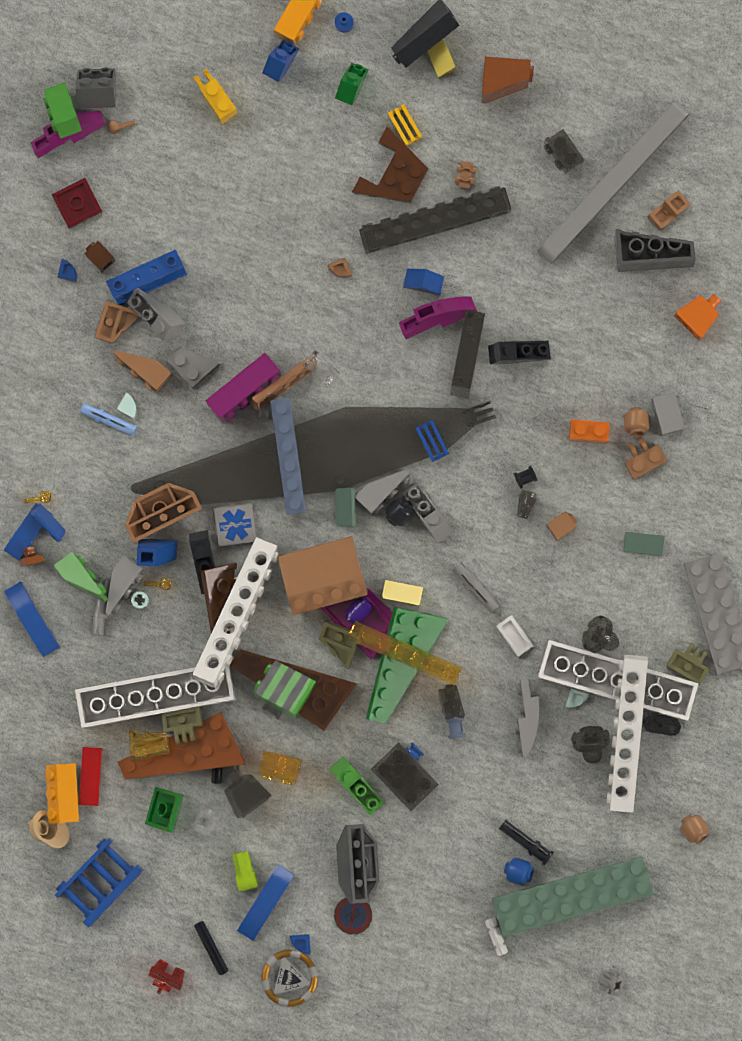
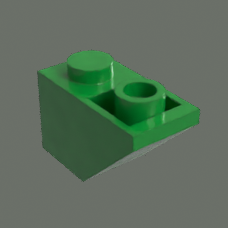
[335,62,369,105]

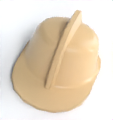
[27,810,70,848]

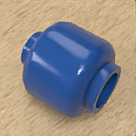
[504,858,534,886]

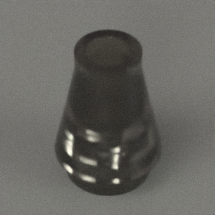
[517,490,537,519]

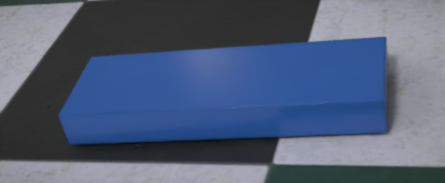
[4,503,52,561]

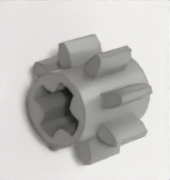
[598,969,623,995]

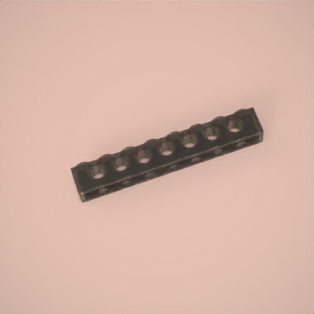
[359,186,511,254]

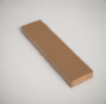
[252,355,316,411]

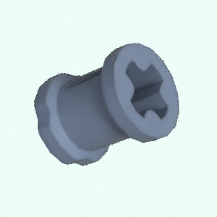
[446,717,466,739]

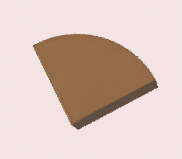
[327,258,352,278]

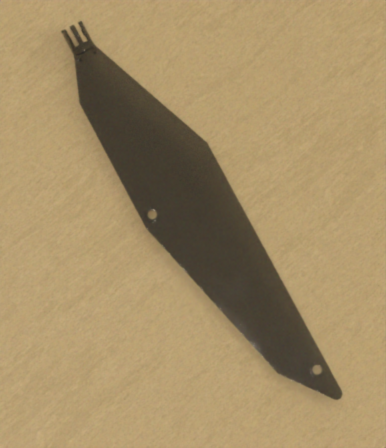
[131,400,496,505]

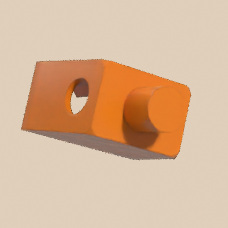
[674,294,721,341]

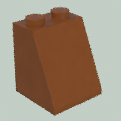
[481,57,534,103]

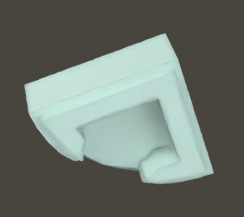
[117,393,136,419]
[565,688,589,708]

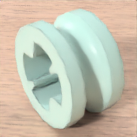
[131,591,149,609]

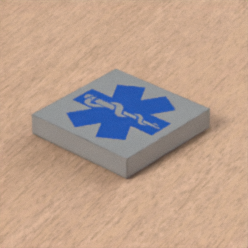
[214,504,256,547]

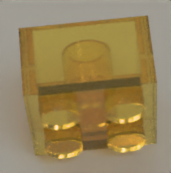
[258,750,303,785]

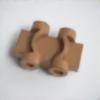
[455,161,477,189]

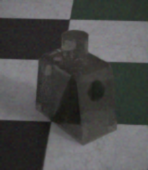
[224,769,271,818]

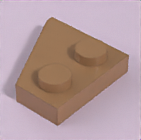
[94,301,139,344]

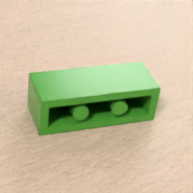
[43,82,82,138]

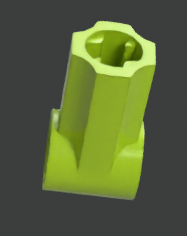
[232,851,258,892]

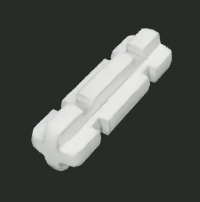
[485,918,508,956]

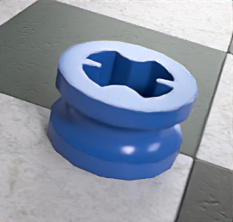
[406,742,424,761]

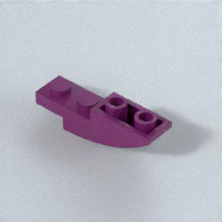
[30,111,106,158]
[399,297,477,340]

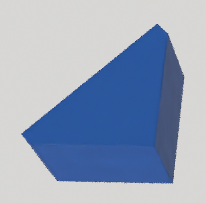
[403,268,444,295]

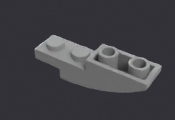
[514,678,539,757]

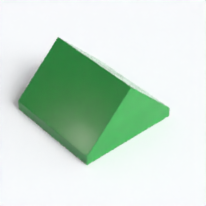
[145,787,184,833]

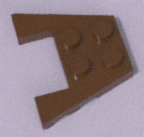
[352,127,428,203]

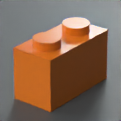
[569,419,610,444]

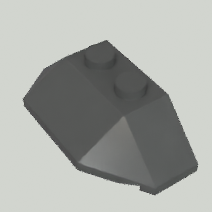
[336,824,380,904]

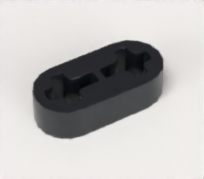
[644,715,681,736]

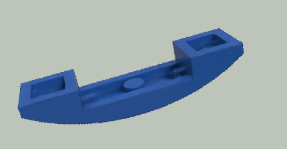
[4,582,60,657]
[237,864,294,941]

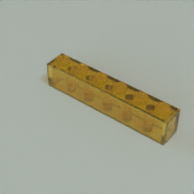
[348,621,462,685]

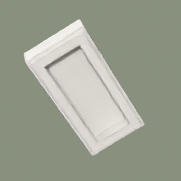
[496,615,534,657]

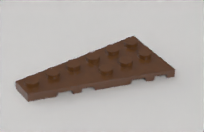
[230,649,357,731]

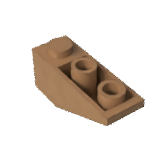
[113,350,173,392]

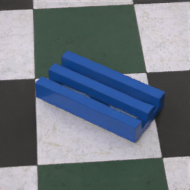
[415,420,449,462]

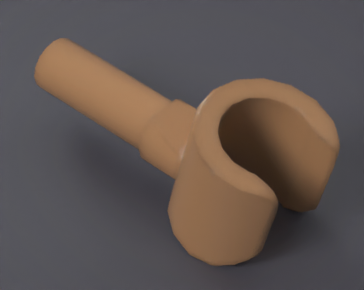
[108,120,135,134]

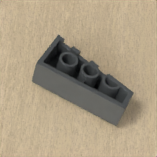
[615,229,696,272]

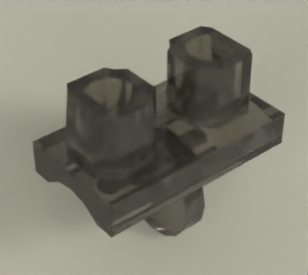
[438,684,465,720]

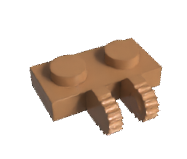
[624,437,668,480]

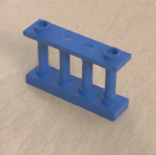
[106,249,187,305]
[55,838,144,927]

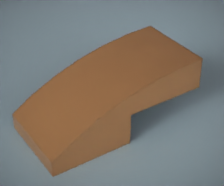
[647,190,691,231]

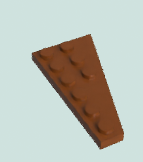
[118,712,246,780]

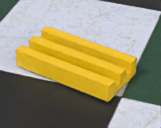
[387,104,422,146]

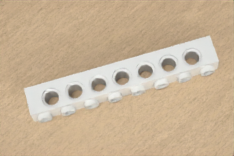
[192,537,280,688]
[606,655,648,813]

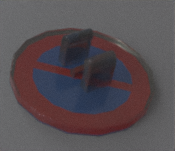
[334,897,372,935]

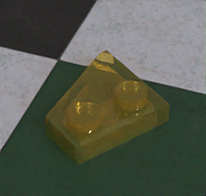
[129,730,170,762]

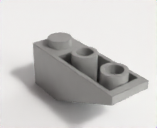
[127,288,185,341]
[355,469,411,515]
[402,483,453,543]
[106,555,144,616]

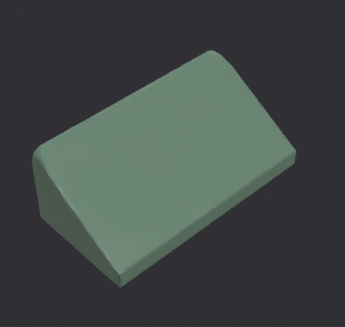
[335,488,356,527]
[623,532,665,556]

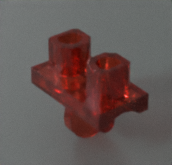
[148,959,185,994]

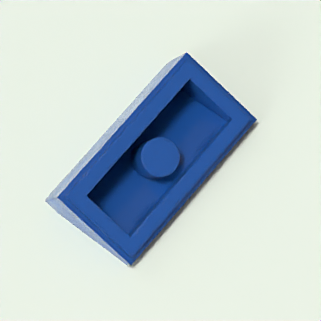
[30,504,66,542]

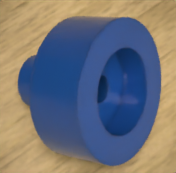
[335,12,354,33]

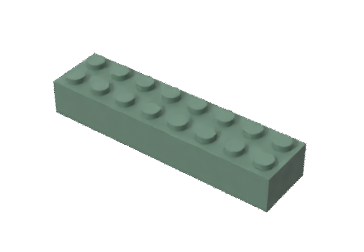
[492,856,653,937]

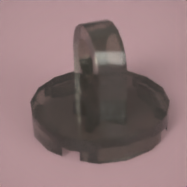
[582,615,620,653]
[571,726,610,764]

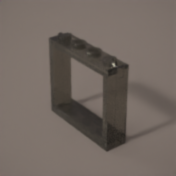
[450,310,485,399]

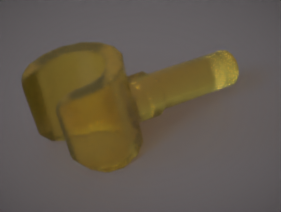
[24,491,51,503]
[144,577,172,590]

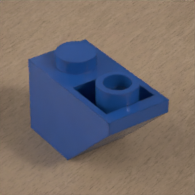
[262,39,300,82]
[137,539,177,567]

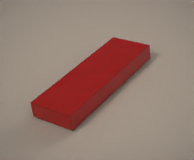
[79,747,103,806]

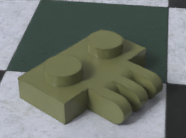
[666,643,709,686]
[161,706,203,744]

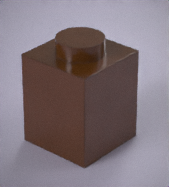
[84,241,116,273]

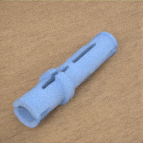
[80,403,137,437]

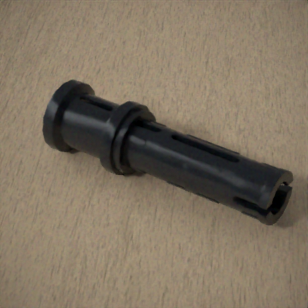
[499,819,554,865]

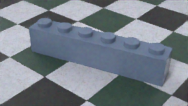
[271,398,307,515]

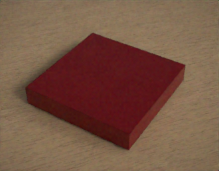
[52,178,102,229]

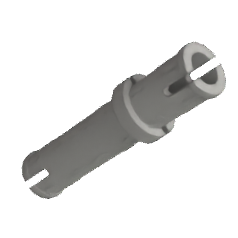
[452,562,500,613]
[91,577,111,636]

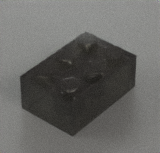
[371,742,439,811]

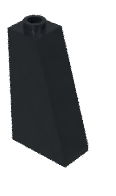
[391,0,460,68]

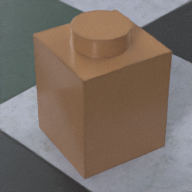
[546,511,577,541]

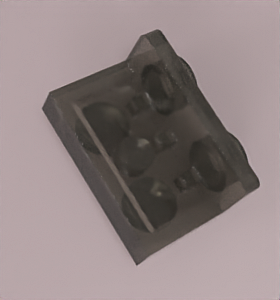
[543,129,584,174]

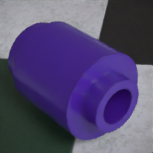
[345,596,373,625]

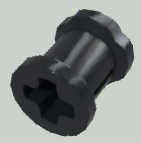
[513,465,538,489]

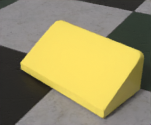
[427,39,456,78]
[382,580,423,606]

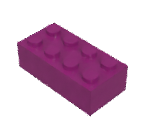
[205,353,281,423]

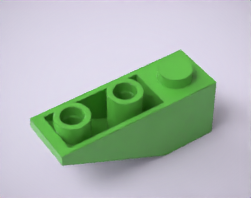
[54,551,108,602]
[329,756,385,815]

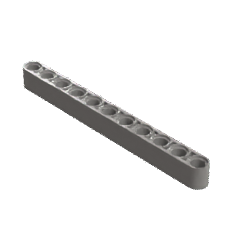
[537,101,690,264]

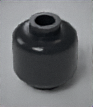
[386,498,414,526]

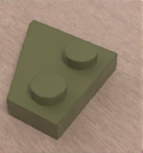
[319,620,361,669]

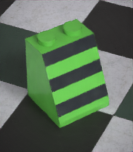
[253,660,316,720]

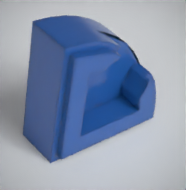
[58,259,77,282]
[290,934,311,954]

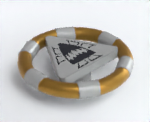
[261,949,318,1007]

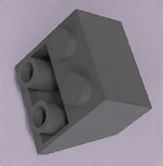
[75,67,116,109]

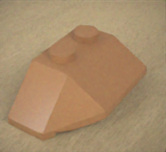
[125,483,202,543]

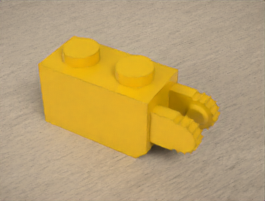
[193,69,237,124]

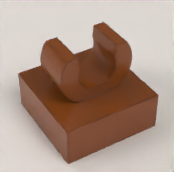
[19,546,44,567]

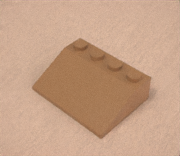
[278,536,368,615]

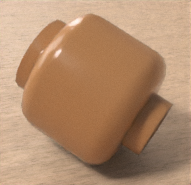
[624,407,650,437]
[680,814,709,844]

